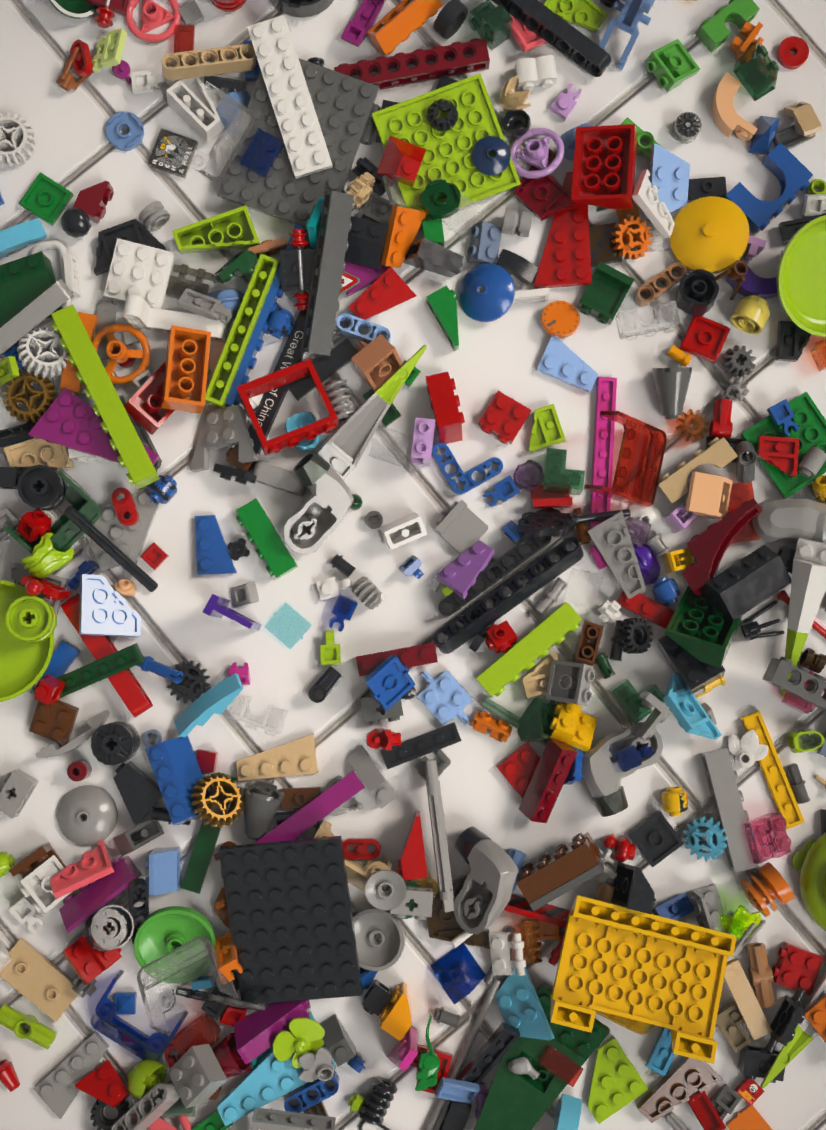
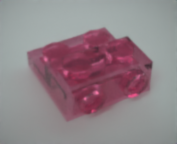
[744,813,792,864]

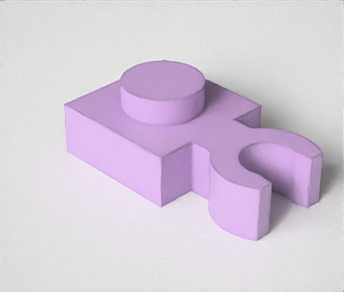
[550,83,582,120]

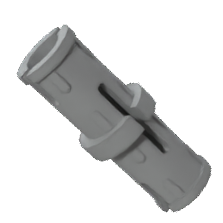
[534,577,568,616]

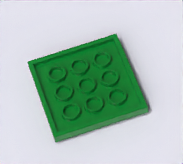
[740,391,826,499]

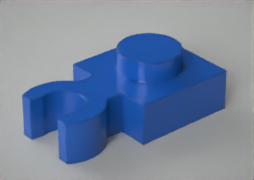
[767,399,799,437]
[483,475,521,507]

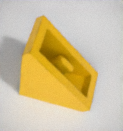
[662,547,695,574]

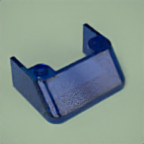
[90,970,188,1061]

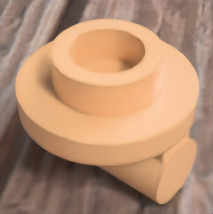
[115,579,136,597]
[596,883,615,904]

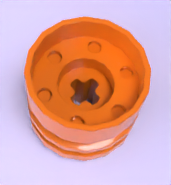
[740,862,795,917]

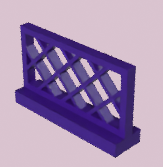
[203,594,262,630]

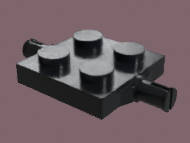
[765,987,806,1053]

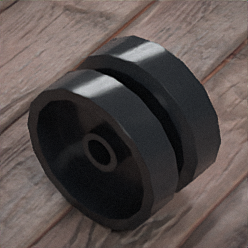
[17,464,68,511]

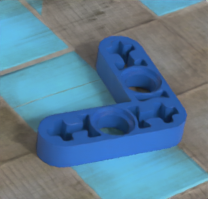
[432,443,503,495]

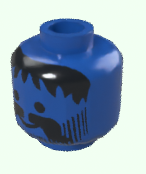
[268,308,295,339]
[148,475,177,504]
[651,576,681,606]

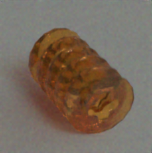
[514,918,543,963]

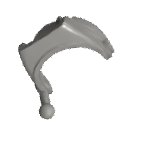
[324,775,363,816]

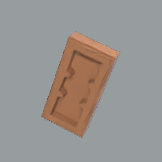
[248,237,287,259]

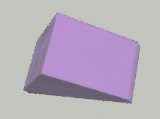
[664,500,698,533]

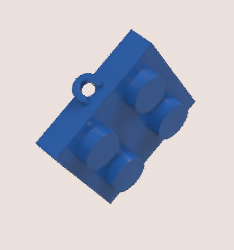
[363,654,416,711]

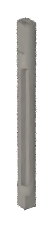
[424,759,455,912]

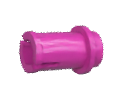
[589,545,608,570]

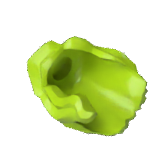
[20,532,74,579]

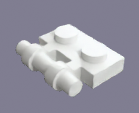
[489,932,526,976]

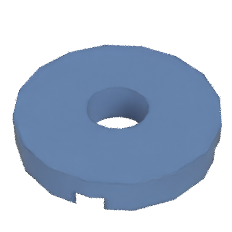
[105,111,145,151]

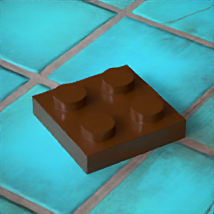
[29,700,79,745]

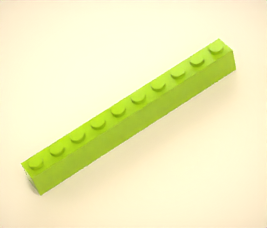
[51,304,160,489]

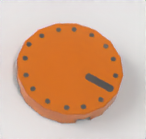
[541,301,580,338]

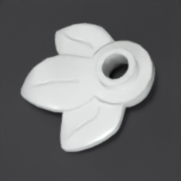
[728,729,768,769]

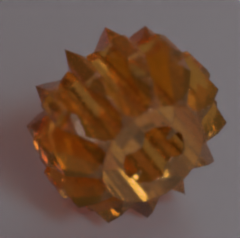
[675,409,709,443]

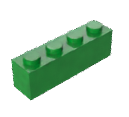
[236,498,298,579]

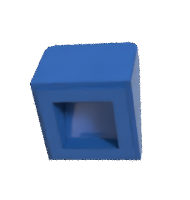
[502,520,525,543]

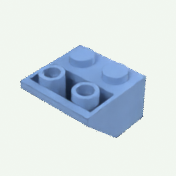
[146,847,181,896]

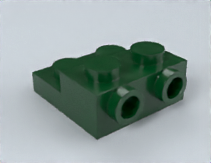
[210,249,258,284]

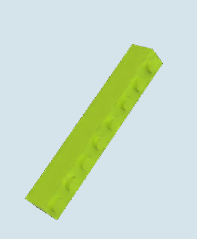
[205,254,280,408]

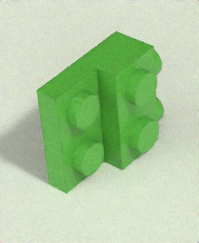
[645,39,700,92]

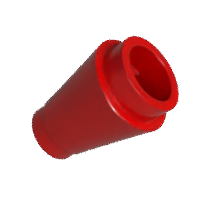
[0,1059,20,1092]

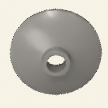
[365,870,407,910]

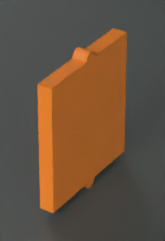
[726,1105,772,1130]

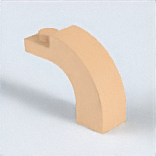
[711,72,758,142]

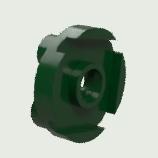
[421,179,461,220]

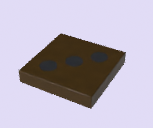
[589,222,623,267]

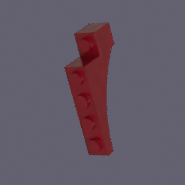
[682,498,763,597]

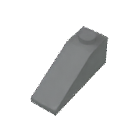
[347,746,398,809]

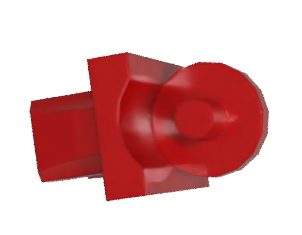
[366,728,401,751]

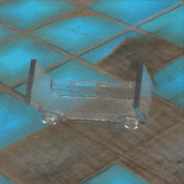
[166,81,255,181]
[137,936,237,1034]

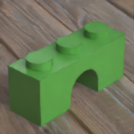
[697,0,760,53]

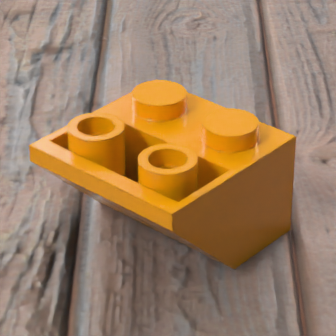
[379,982,412,1041]

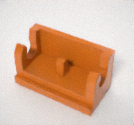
[215,930,243,982]

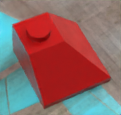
[377,136,426,187]

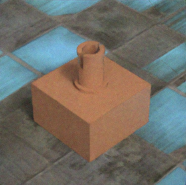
[351,334,403,392]

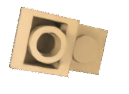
[784,101,823,137]

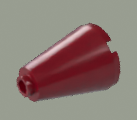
[212,1032,252,1078]

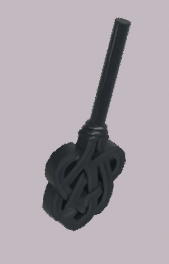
[518,508,630,537]

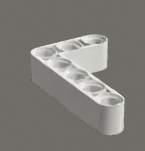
[123,295,228,342]

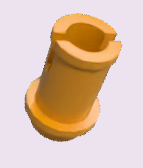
[666,345,692,367]

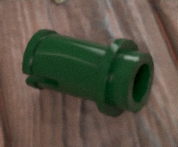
[594,652,615,679]

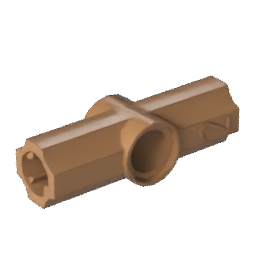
[746,942,775,1008]

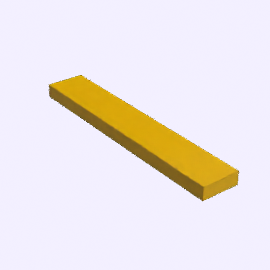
[740,710,805,830]

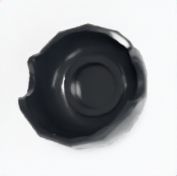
[500,110,531,138]
[61,208,91,238]

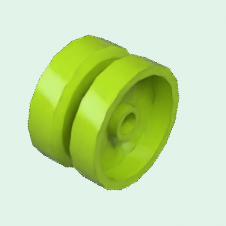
[6,596,57,643]

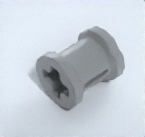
[645,533,671,559]

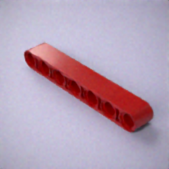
[61,593,153,717]

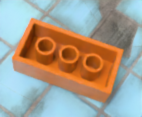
[161,325,211,414]

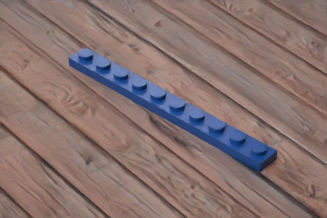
[225,223,305,407]

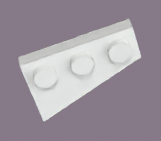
[632,169,675,239]

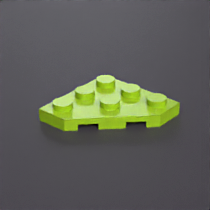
[587,1036,649,1124]

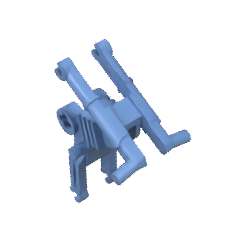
[598,0,655,70]

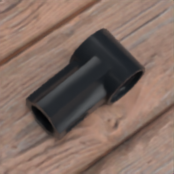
[308,666,343,703]

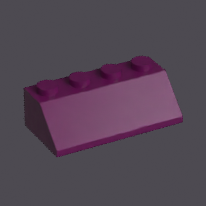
[59,856,142,933]

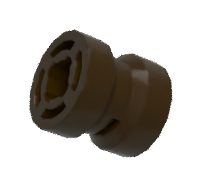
[799,648,826,674]

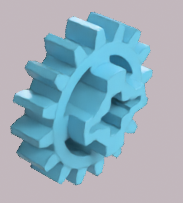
[683,816,728,861]

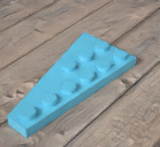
[217,1010,336,1126]

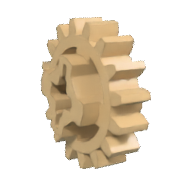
[345,172,376,210]

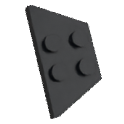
[94,219,167,276]

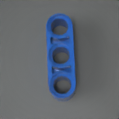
[284,1071,340,1113]

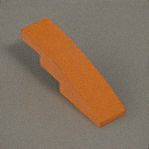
[60,312,98,394]

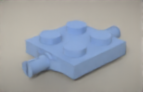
[417,670,473,726]

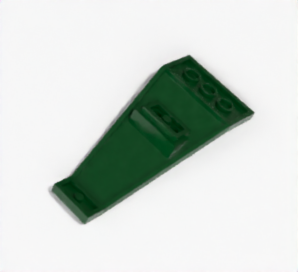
[474,983,610,1130]

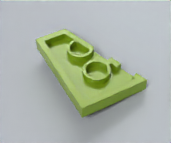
[543,0,609,33]

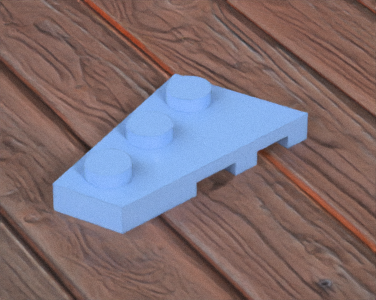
[537,336,598,393]

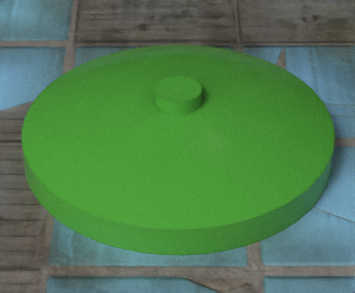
[134,906,216,982]

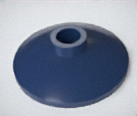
[472,136,511,176]

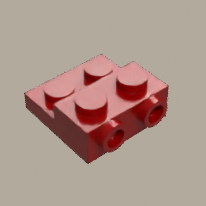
[478,390,532,444]
[62,927,122,985]
[772,941,824,996]

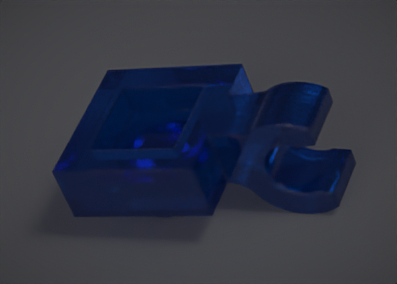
[614,745,654,772]

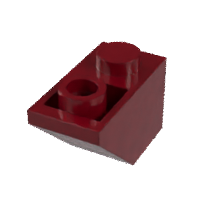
[73,181,114,224]

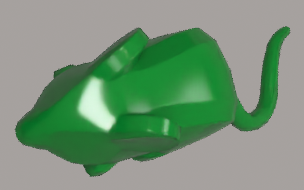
[415,1015,440,1091]

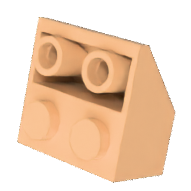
[686,471,733,519]

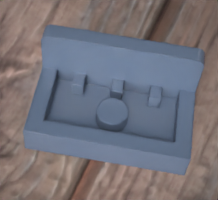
[467,221,502,264]

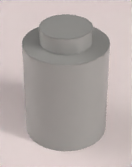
[798,446,826,478]

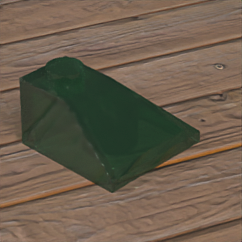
[518,697,556,742]

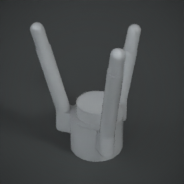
[726,913,766,958]

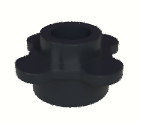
[227,538,250,561]

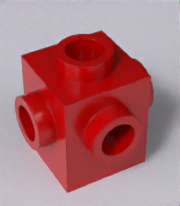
[16,509,53,543]
[485,620,517,654]

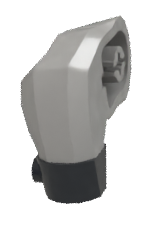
[454,827,518,935]

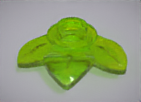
[720,905,761,939]

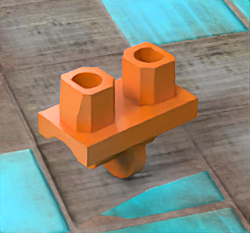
[729,21,764,61]

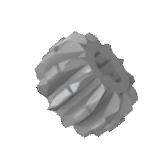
[351,576,384,610]

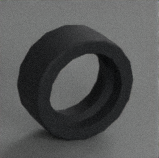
[433,0,468,39]

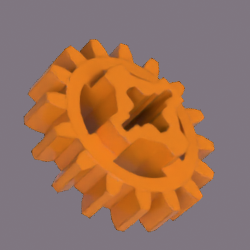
[611,216,653,260]

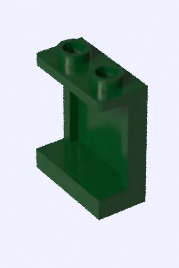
[576,261,635,325]

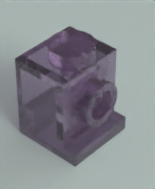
[625,517,652,547]

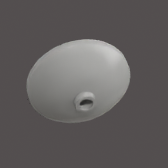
[57,785,118,846]
[353,908,405,971]

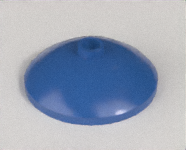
[458,263,515,322]

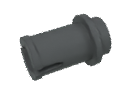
[433,1007,460,1028]

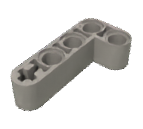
[111,1083,180,1130]

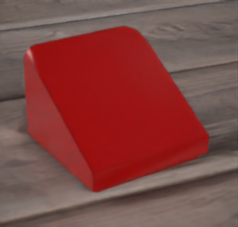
[197,749,218,773]

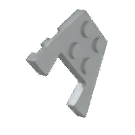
[190,405,258,472]

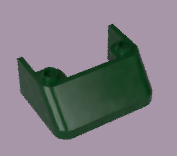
[3,467,101,554]

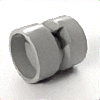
[502,208,533,237]

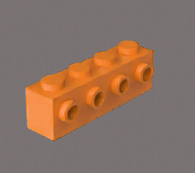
[366,0,443,55]

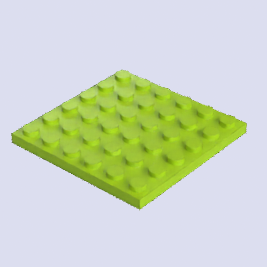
[371,73,521,221]

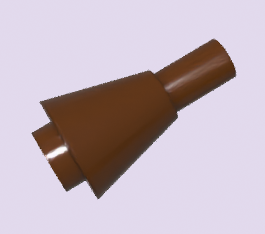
[573,508,592,545]

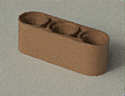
[634,262,686,307]

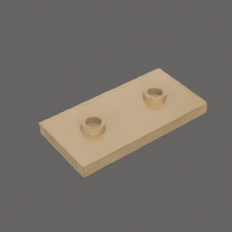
[0,938,78,1022]

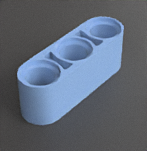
[336,313,391,344]

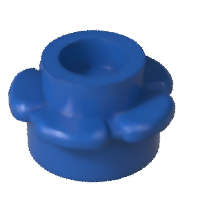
[347,1055,366,1073]

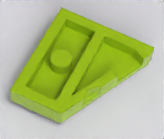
[529,404,566,453]

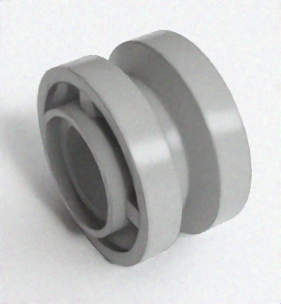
[139,201,170,232]

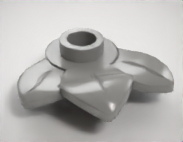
[299,1047,335,1082]

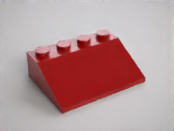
[571,124,637,209]

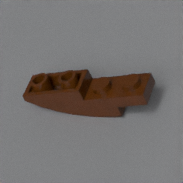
[571,621,604,666]

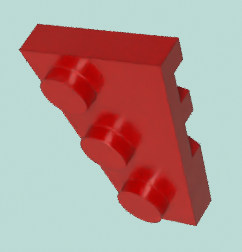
[348,267,417,320]

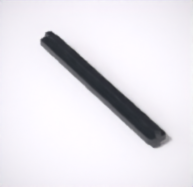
[64,506,158,592]

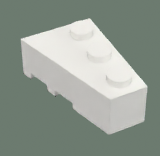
[166,77,221,143]

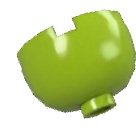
[127,1059,166,1101]

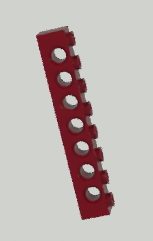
[334,38,490,90]

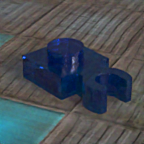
[66,560,99,590]
[328,594,358,632]

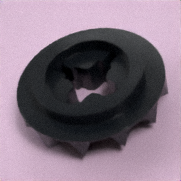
[427,98,458,131]

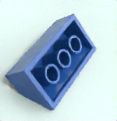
[145,735,212,825]

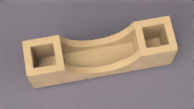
[658,437,738,504]

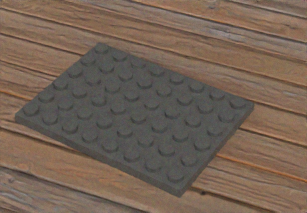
[217,58,379,227]

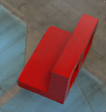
[530,484,573,509]

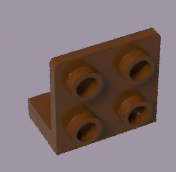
[9,842,66,879]

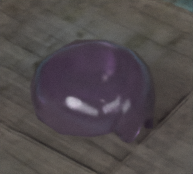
[513,460,544,492]

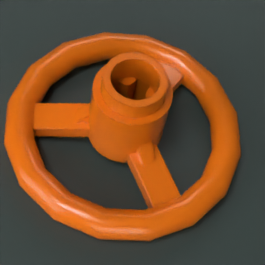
[92,323,151,385]

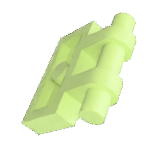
[92,28,127,73]

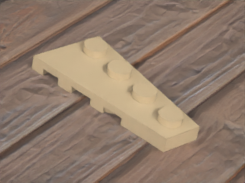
[236,733,318,781]

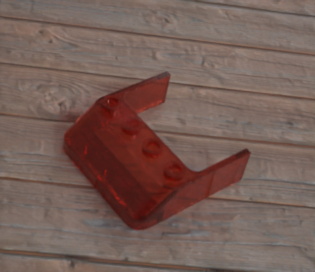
[584,411,667,507]

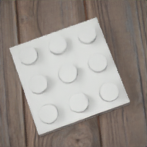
[104,238,176,309]

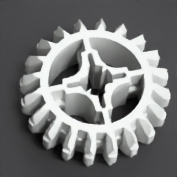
[0,112,37,167]
[17,326,69,379]

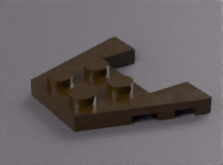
[427,873,490,949]

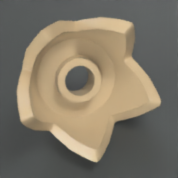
[499,75,531,111]

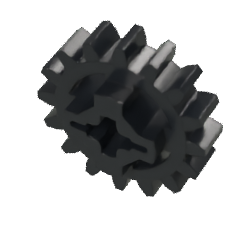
[167,660,211,704]

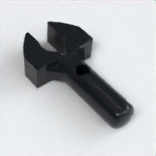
[469,622,495,652]

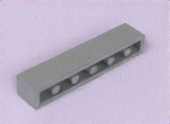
[700,748,759,873]

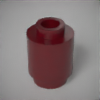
[67,760,92,782]

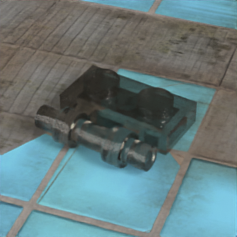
[166,264,213,299]

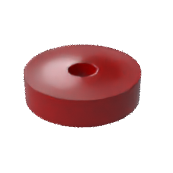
[776,36,809,69]

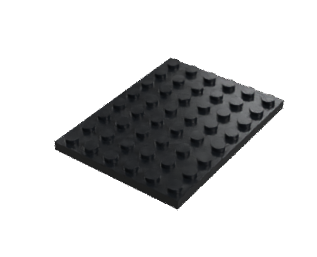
[219,836,363,1004]

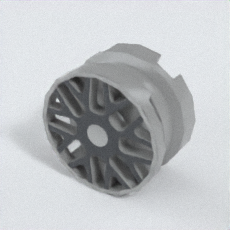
[672,112,702,144]

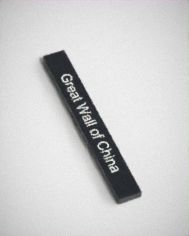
[248,310,307,455]

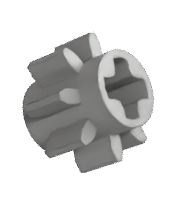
[724,376,749,401]

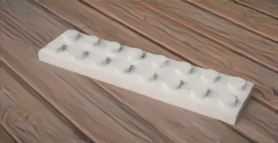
[247,15,333,179]

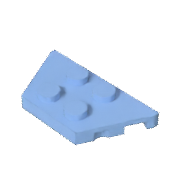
[647,144,690,222]

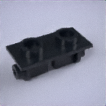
[352,157,394,196]

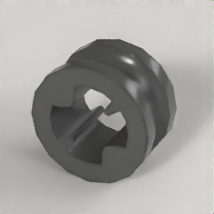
[365,511,383,529]

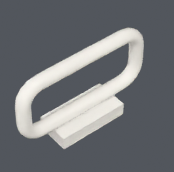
[30,240,82,308]

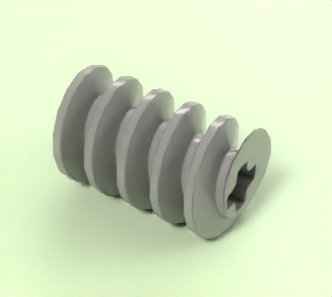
[323,379,355,422]

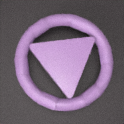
[510,128,564,179]

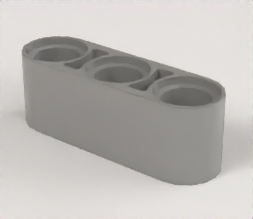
[251,460,307,497]

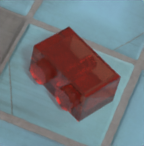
[172,1012,222,1056]

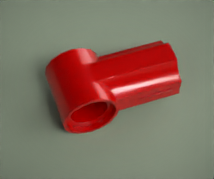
[709,399,733,439]

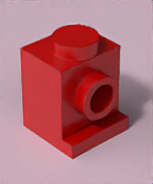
[34,674,66,705]

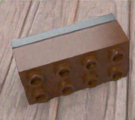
[516,832,605,911]

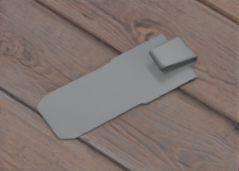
[96,300,116,359]

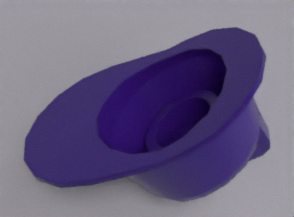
[632,541,660,585]

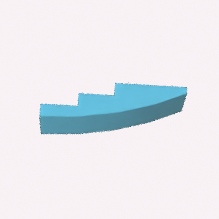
[0,218,47,258]
[174,673,244,737]

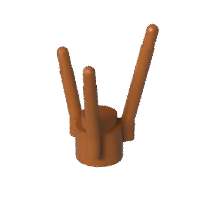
[56,47,94,92]

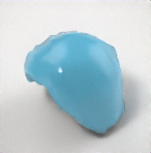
[285,411,321,452]

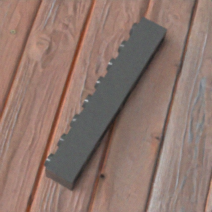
[301,191,355,356]

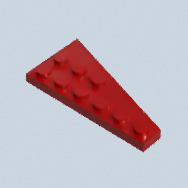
[533,171,592,289]

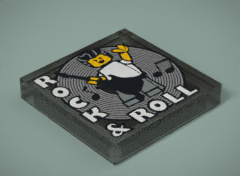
[148,128,198,179]

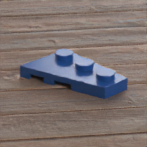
[195,515,237,575]

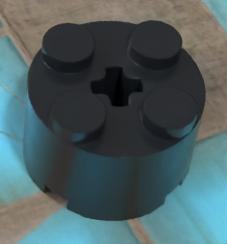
[676,269,719,317]

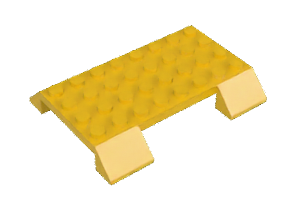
[550,895,737,1064]

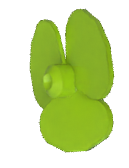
[272,1018,325,1068]

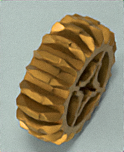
[3,371,57,423]
[190,773,245,828]

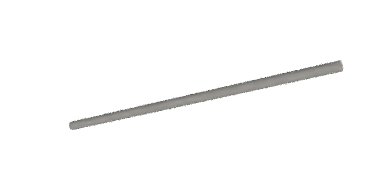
[425,978,502,1130]

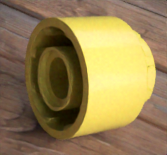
[730,295,770,334]

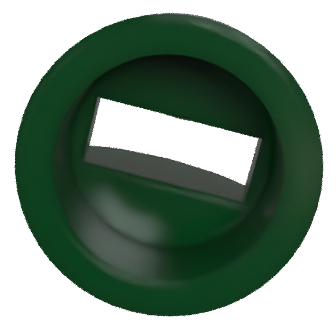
[350,494,363,510]

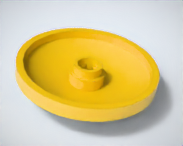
[670,196,749,274]

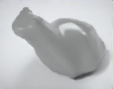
[508,1057,540,1080]

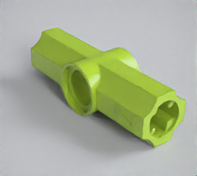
[0,1004,58,1050]

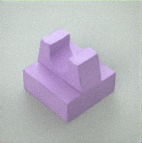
[744,235,767,260]

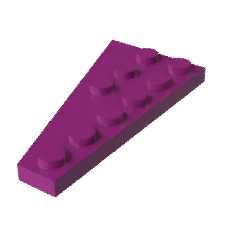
[28,388,160,466]

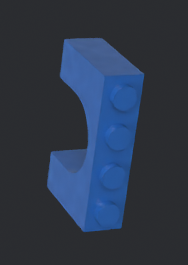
[724,142,813,234]

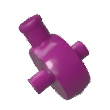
[112,60,132,84]

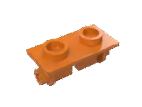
[470,710,512,742]

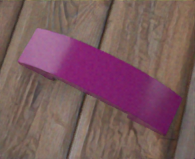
[341,0,386,47]

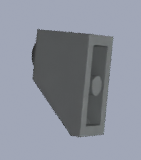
[113,818,164,856]
[320,1014,356,1067]

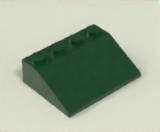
[0,251,63,328]
[665,586,742,668]

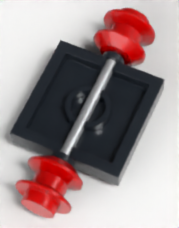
[279,229,316,310]

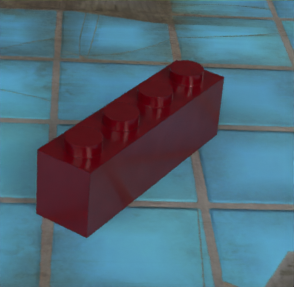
[356,642,438,676]
[518,738,578,823]

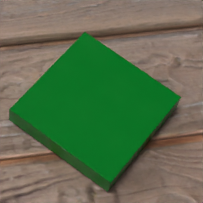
[19,172,74,226]

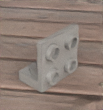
[635,691,670,741]
[690,883,728,930]

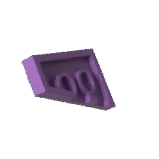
[436,540,494,599]

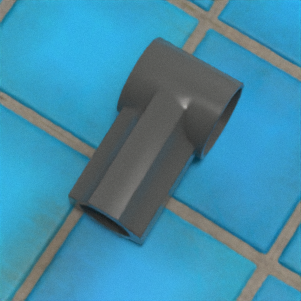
[735,441,757,483]

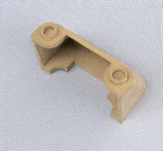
[313,819,392,892]

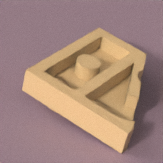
[522,652,558,699]

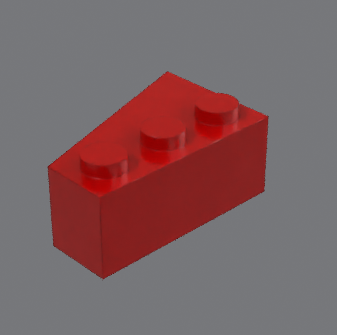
[425,372,465,444]

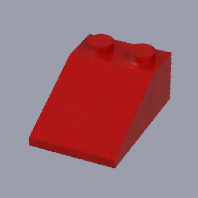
[124,362,175,435]
[397,811,428,881]

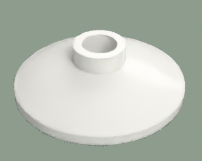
[624,501,663,540]

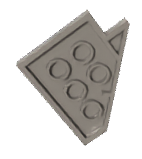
[85,487,160,579]

